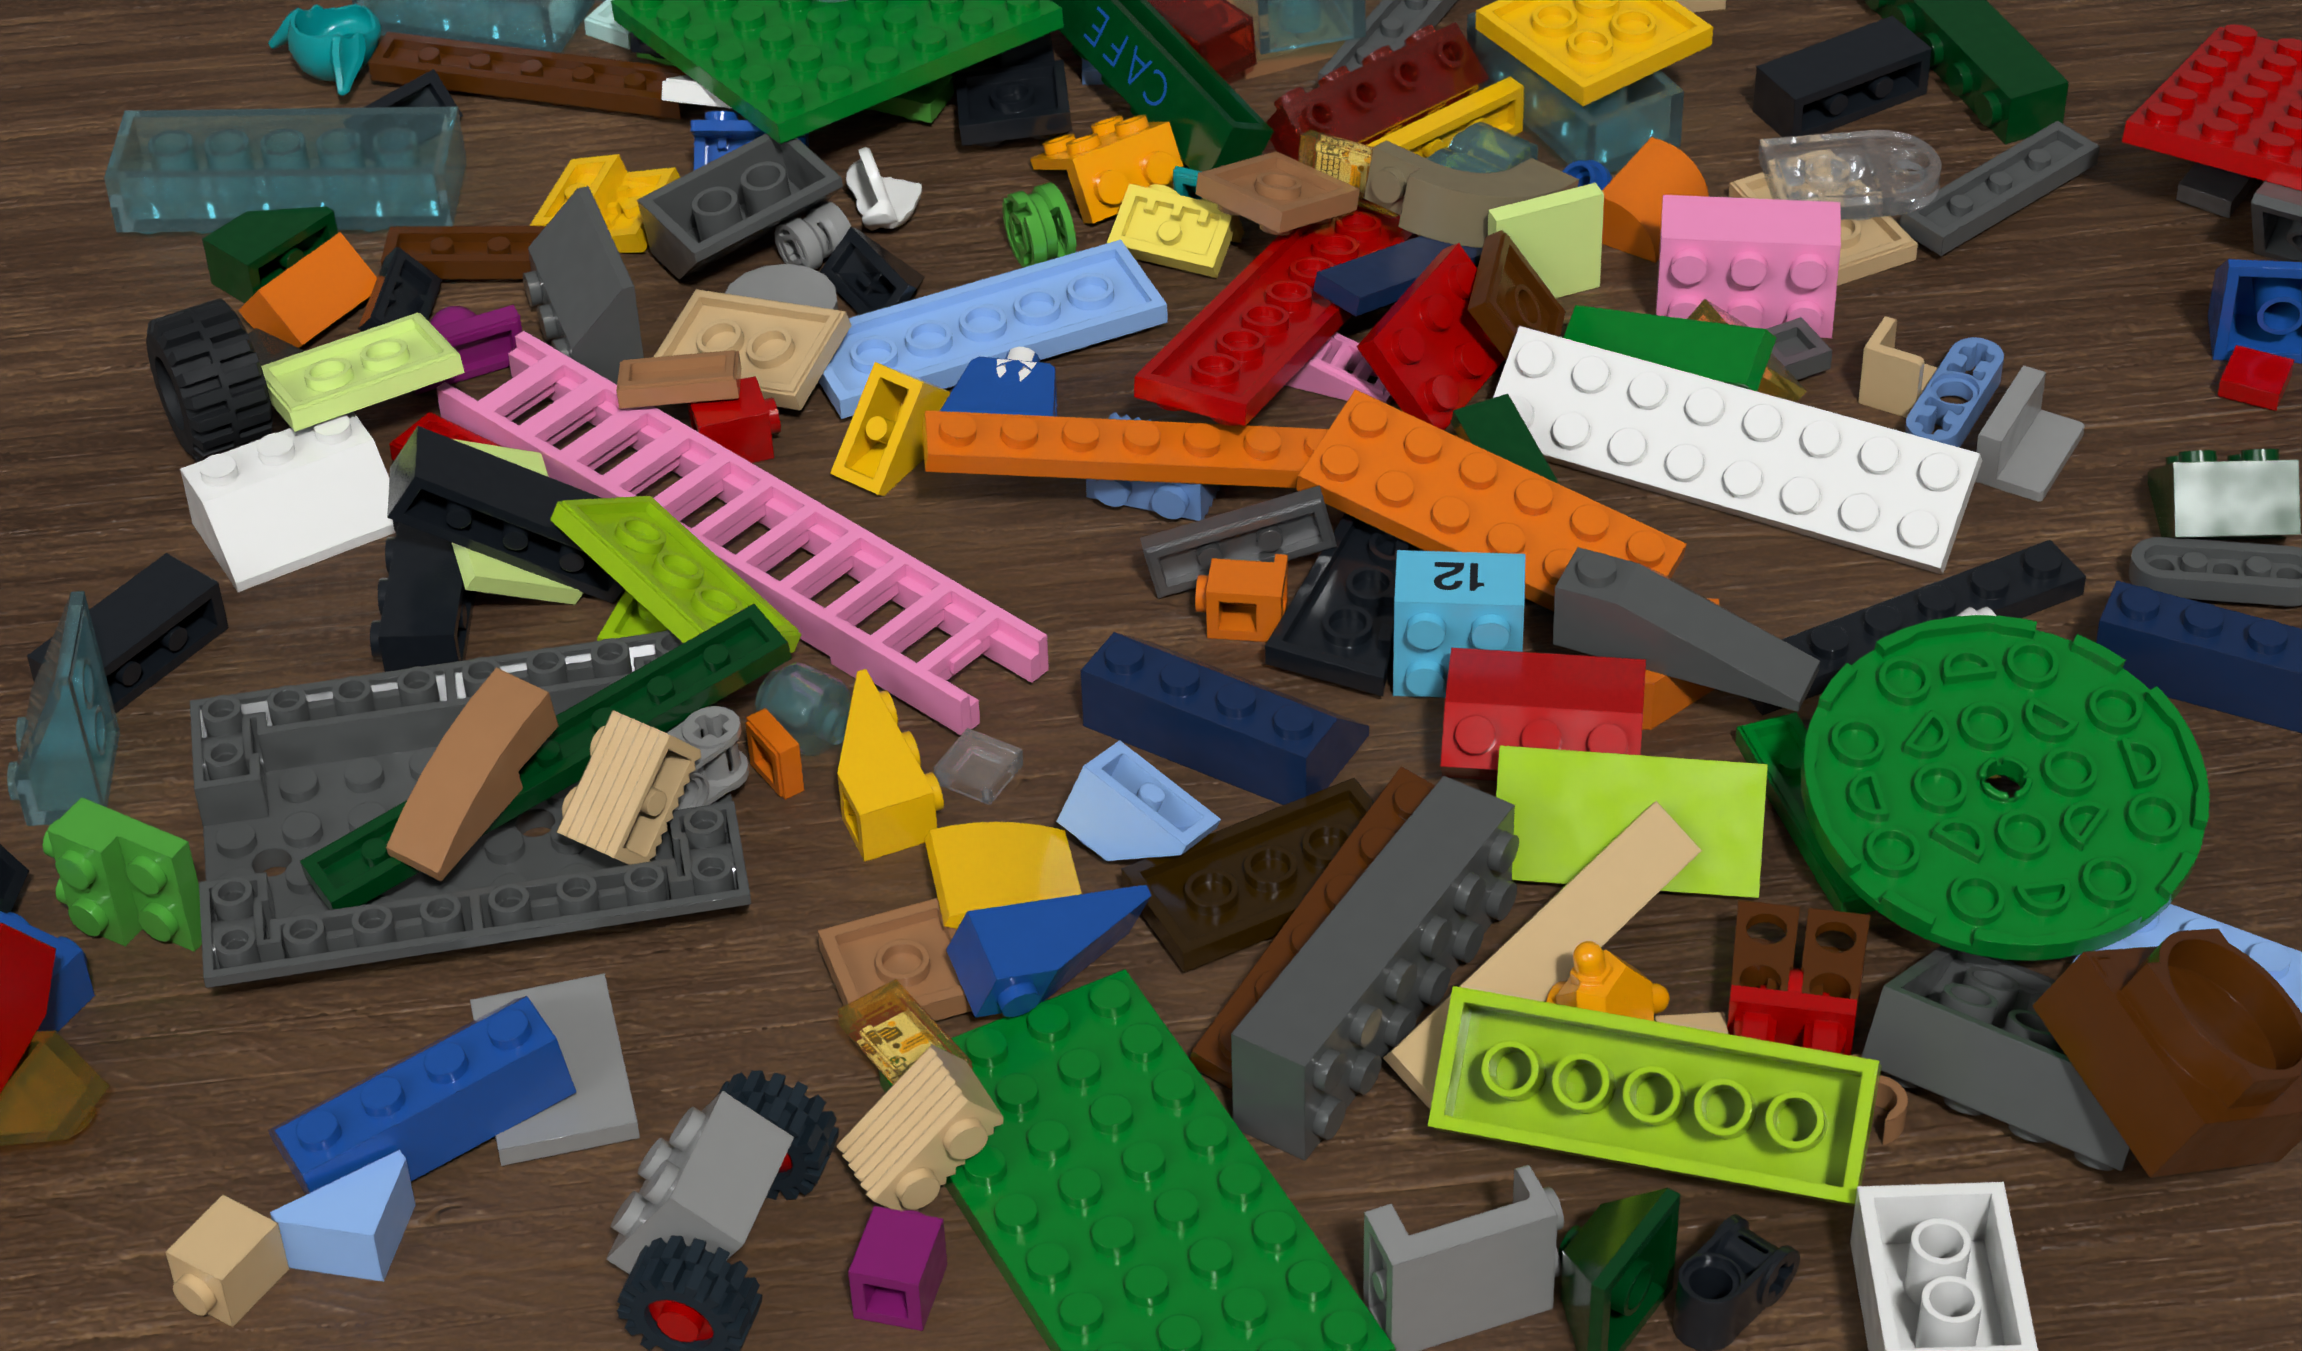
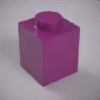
[848,1206,948,1331]

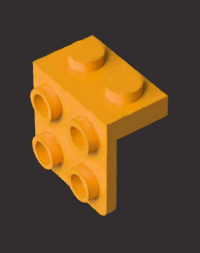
[1030,115,1184,224]

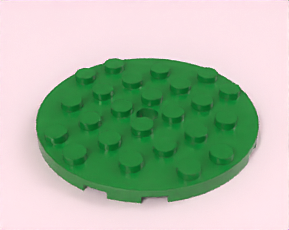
[1800,615,2210,961]

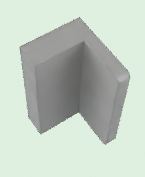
[1975,365,2085,501]

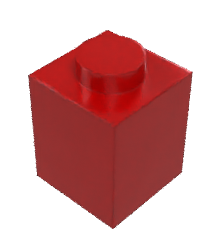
[687,376,781,463]

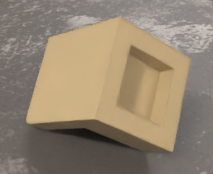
[1858,316,1938,418]

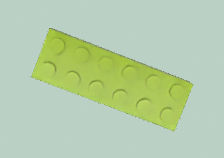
[1428,986,1882,1207]

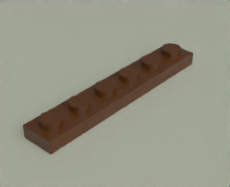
[368,31,689,119]
[1190,766,1435,1090]

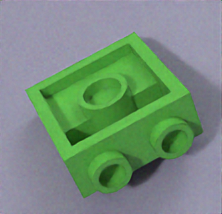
[43,797,202,952]

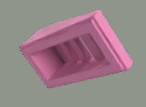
[1285,332,1393,405]

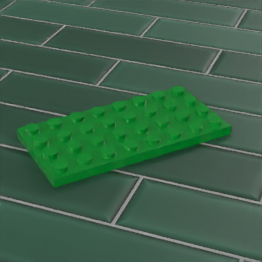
[879,969,1396,1351]

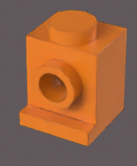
[1195,554,1288,642]

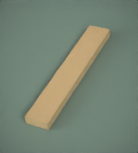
[1383,801,1702,1109]

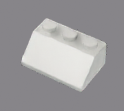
[180,412,396,592]

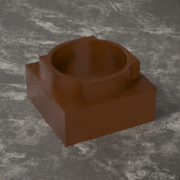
[2032,928,2302,1178]

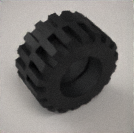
[146,298,273,462]

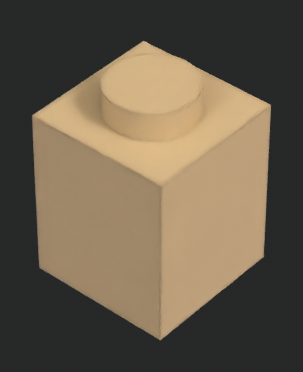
[166,1195,289,1327]

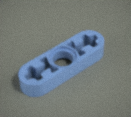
[1905,338,2004,448]

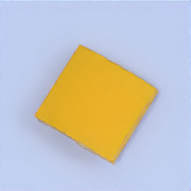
[530,154,680,253]
[925,822,1082,929]

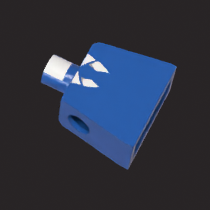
[940,347,1058,417]

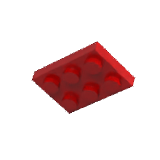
[1357,243,1505,430]

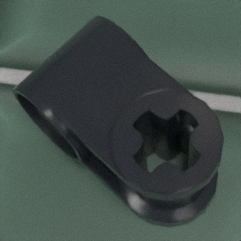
[1673,1214,1800,1351]

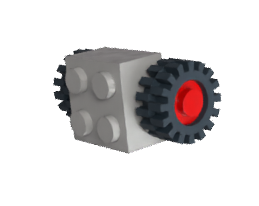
[606,1071,839,1351]

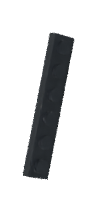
[1748,540,2086,716]

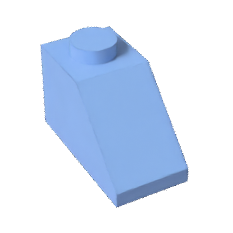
[1056,740,1221,861]

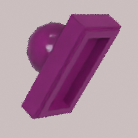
[414,305,522,395]

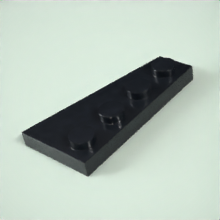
[1265,513,1412,696]

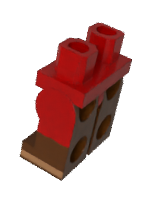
[1727,900,1870,1056]

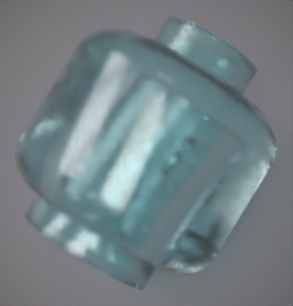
[755,662,851,756]

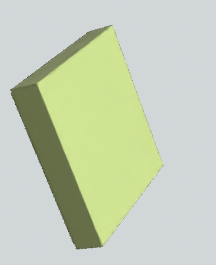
[1488,183,1604,298]

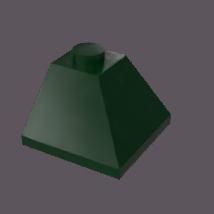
[1558,1188,1681,1351]

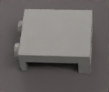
[1363,1165,1564,1351]

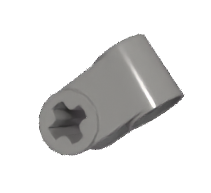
[667,706,750,823]

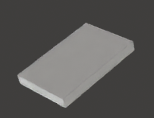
[470,973,640,1166]

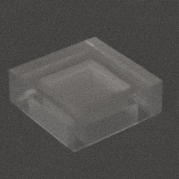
[933,728,1023,805]

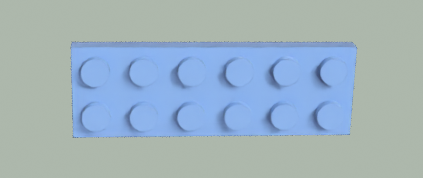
[819,239,1168,419]

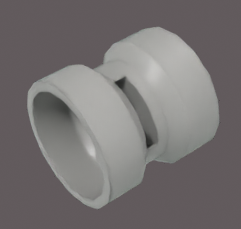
[774,201,851,270]

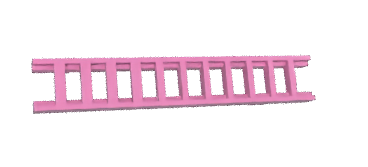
[436,331,1049,737]

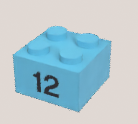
[1393,550,1525,698]

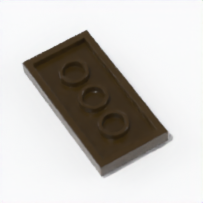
[1121,777,1374,972]

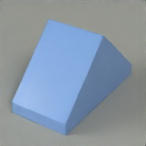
[270,1150,416,1282]

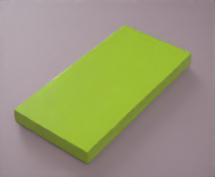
[550,496,802,653]
[1496,746,1768,899]

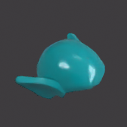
[268,4,382,96]

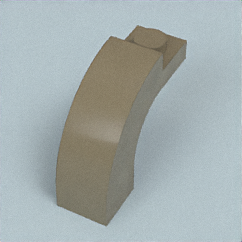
[1364,140,1579,248]

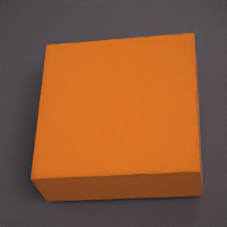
[745,708,804,800]

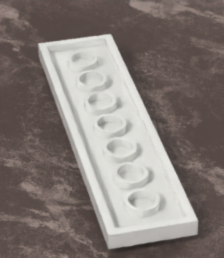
[1493,326,1982,575]

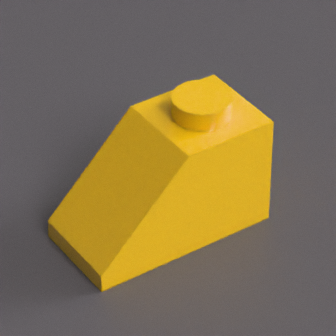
[830,362,951,496]

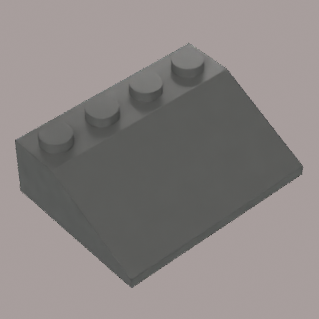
[1861,945,2136,1171]

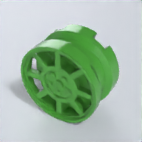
[1002,182,1076,268]

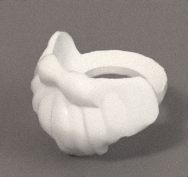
[846,147,922,231]

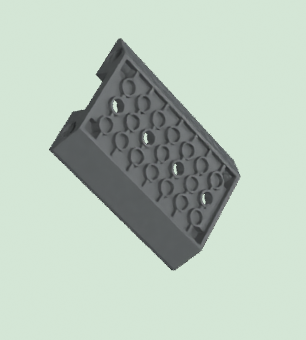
[190,630,751,988]

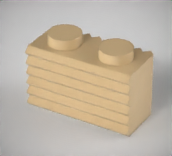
[556,710,701,865]
[836,1044,1004,1212]

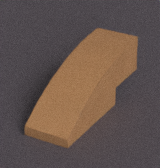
[386,667,559,881]

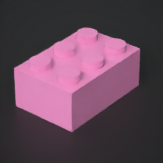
[1656,195,1841,339]

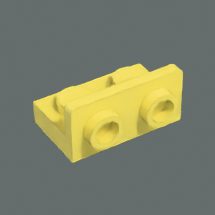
[1107,183,1244,278]

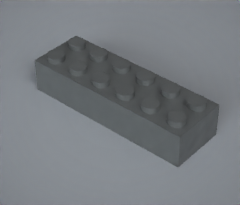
[1231,776,1519,1161]

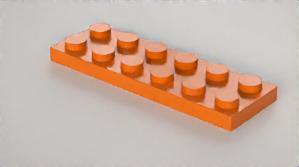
[1296,389,1687,612]

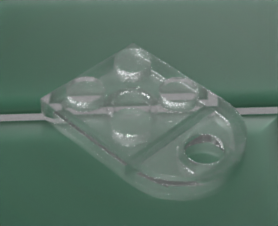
[1758,130,1942,220]

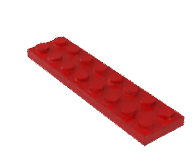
[1134,195,1420,426]

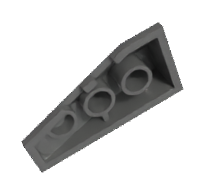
[1553,547,1820,712]

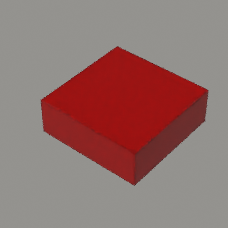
[2217,345,2295,411]

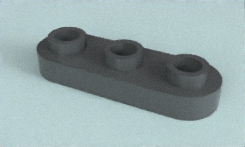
[2128,537,2302,607]

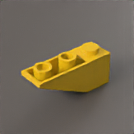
[837,669,944,862]

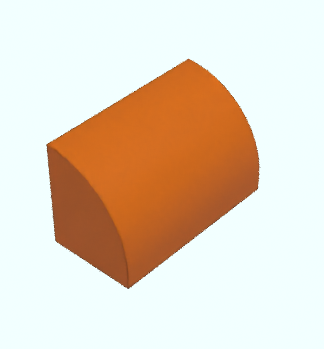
[1602,137,1709,263]
[238,232,377,349]

